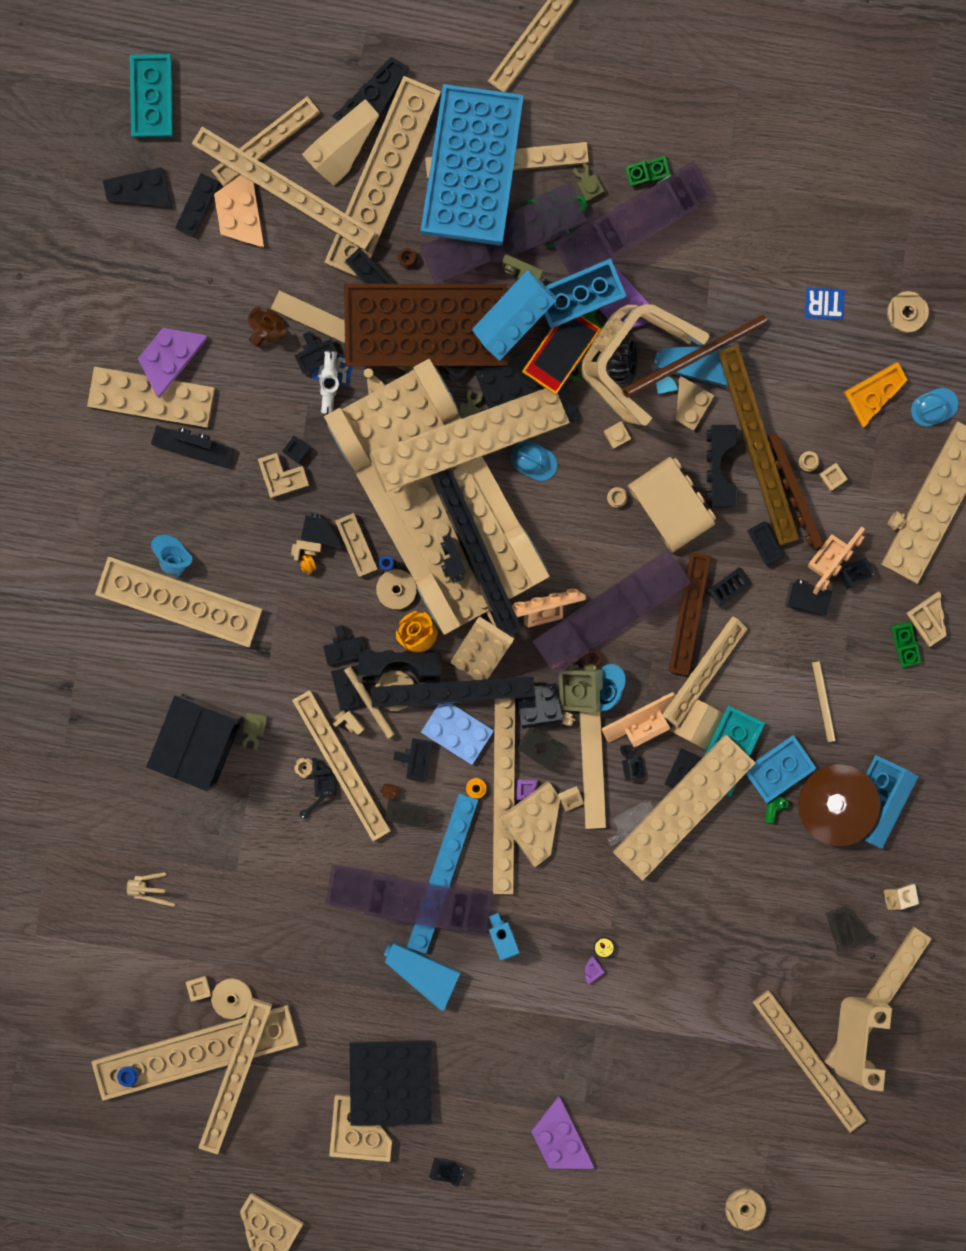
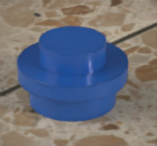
[117,1066,138,1087]

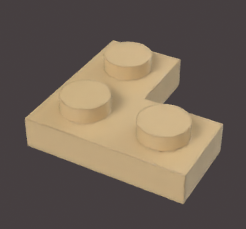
[258,453,309,498]

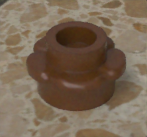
[397,248,418,268]
[583,649,603,668]
[380,784,399,799]

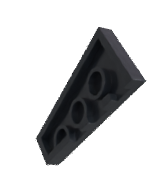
[332,57,409,138]

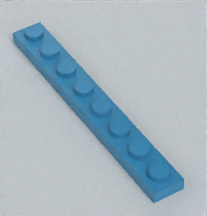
[407,793,478,954]

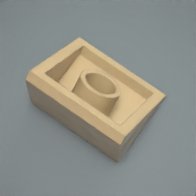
[670,699,724,749]

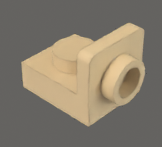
[291,540,323,561]
[333,710,365,735]

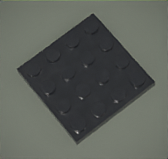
[475,348,579,423]
[349,1040,432,1126]

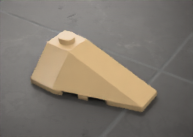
[302,99,379,186]

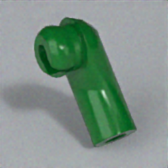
[765,797,789,823]

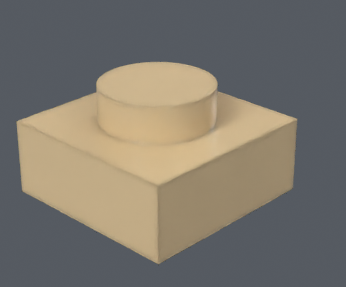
[603,421,631,449]
[818,463,848,491]
[558,786,584,812]
[186,976,212,1002]

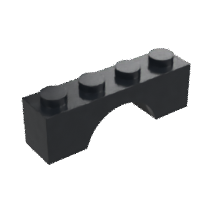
[706,425,737,508]
[358,650,441,683]

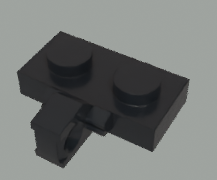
[294,331,340,374]
[323,625,366,666]
[393,738,433,782]

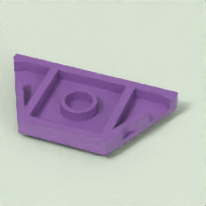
[598,266,650,328]
[138,328,207,398]
[531,1095,594,1169]

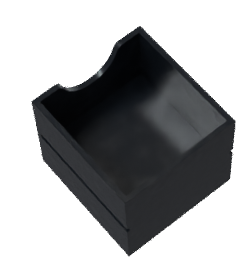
[146,694,243,791]

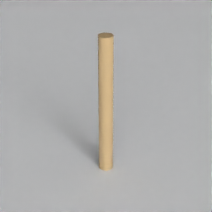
[812,661,836,742]
[344,666,394,738]

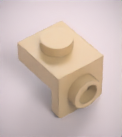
[884,884,919,910]

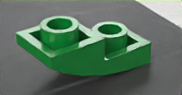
[625,156,671,187]
[890,621,921,668]

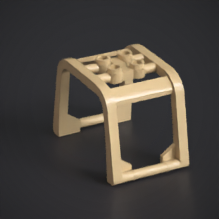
[580,304,709,425]

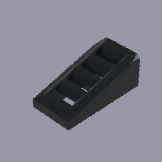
[706,567,751,607]

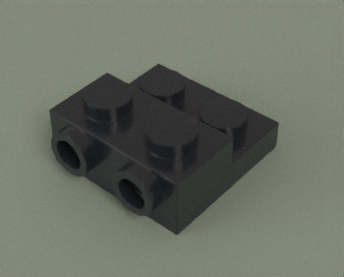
[440,534,467,584]

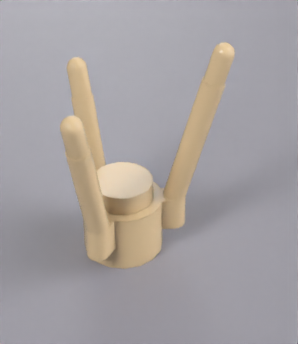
[127,872,175,907]

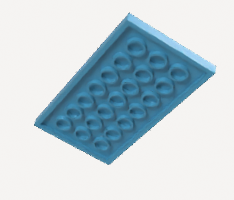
[421,84,524,245]

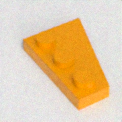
[844,362,907,428]

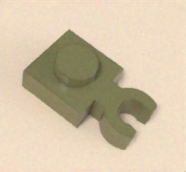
[573,163,604,202]
[458,390,482,419]
[243,712,268,750]

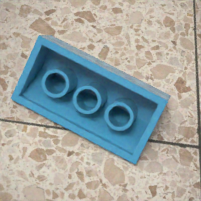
[544,258,627,329]
[472,270,557,361]
[863,755,919,849]

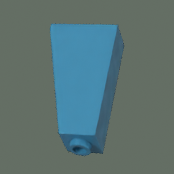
[654,345,739,388]
[383,941,460,1011]

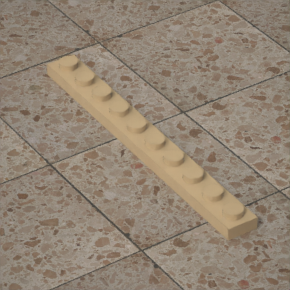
[192,127,376,251]
[493,699,515,894]

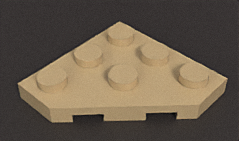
[500,782,560,867]
[329,1094,392,1162]
[240,1192,304,1251]

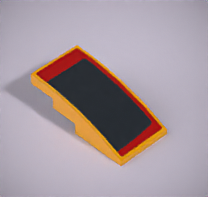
[522,316,601,395]

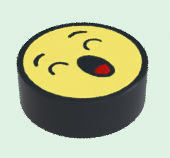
[594,937,614,958]

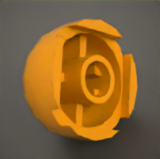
[396,611,438,653]

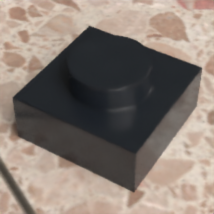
[282,436,311,464]

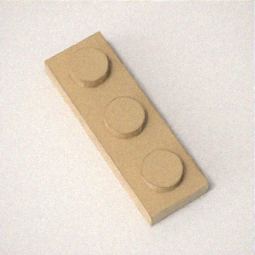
[335,513,378,577]

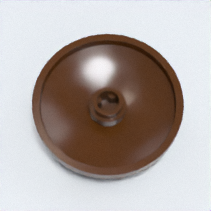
[798,764,881,846]

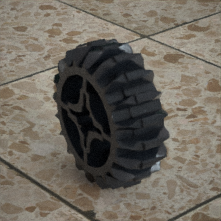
[607,331,638,385]

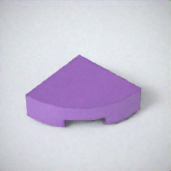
[517,779,538,800]
[584,956,605,985]

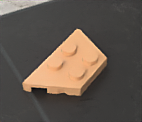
[214,175,264,248]

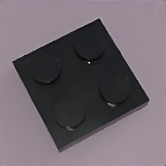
[518,683,563,729]

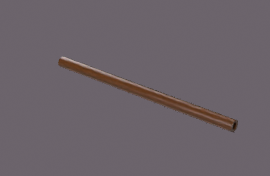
[622,315,767,398]

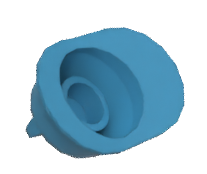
[911,388,959,427]
[510,441,557,481]
[151,535,192,577]
[599,664,626,711]

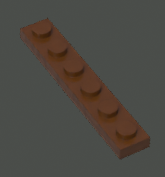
[767,433,824,549]
[668,552,711,675]

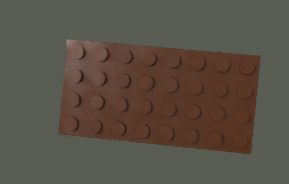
[344,284,508,367]

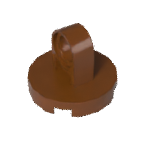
[247,307,287,347]

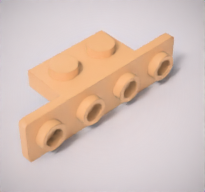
[808,527,865,595]
[511,589,586,628]
[602,692,676,747]

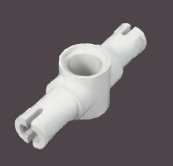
[319,351,339,414]

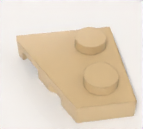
[676,376,714,431]
[905,591,947,647]

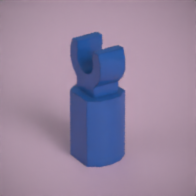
[379,556,395,570]

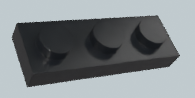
[175,173,220,238]

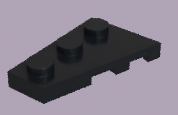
[103,167,172,208]

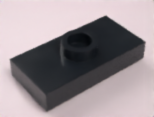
[747,521,784,566]
[664,748,700,789]

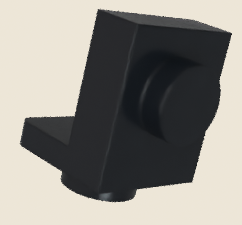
[838,557,875,590]
[429,1157,464,1187]

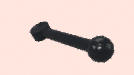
[299,789,332,819]

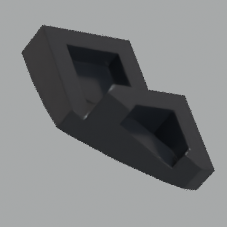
[312,758,336,797]

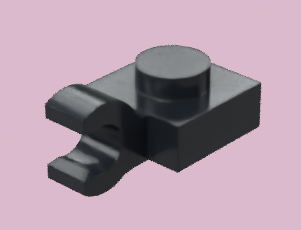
[620,744,644,781]

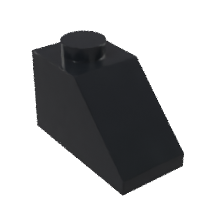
[301,513,343,548]

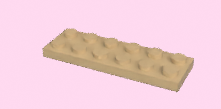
[87,367,215,428]

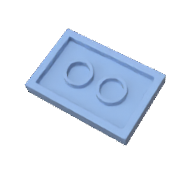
[421,703,494,765]

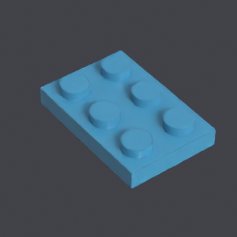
[745,735,817,803]

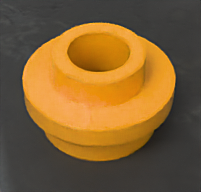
[299,555,316,575]
[466,778,486,799]

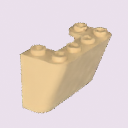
[627,457,716,553]
[834,997,892,1091]

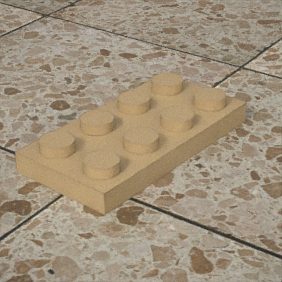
[450,617,514,680]

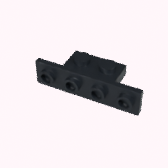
[151,425,234,468]

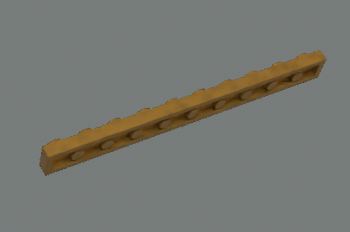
[717,345,799,545]

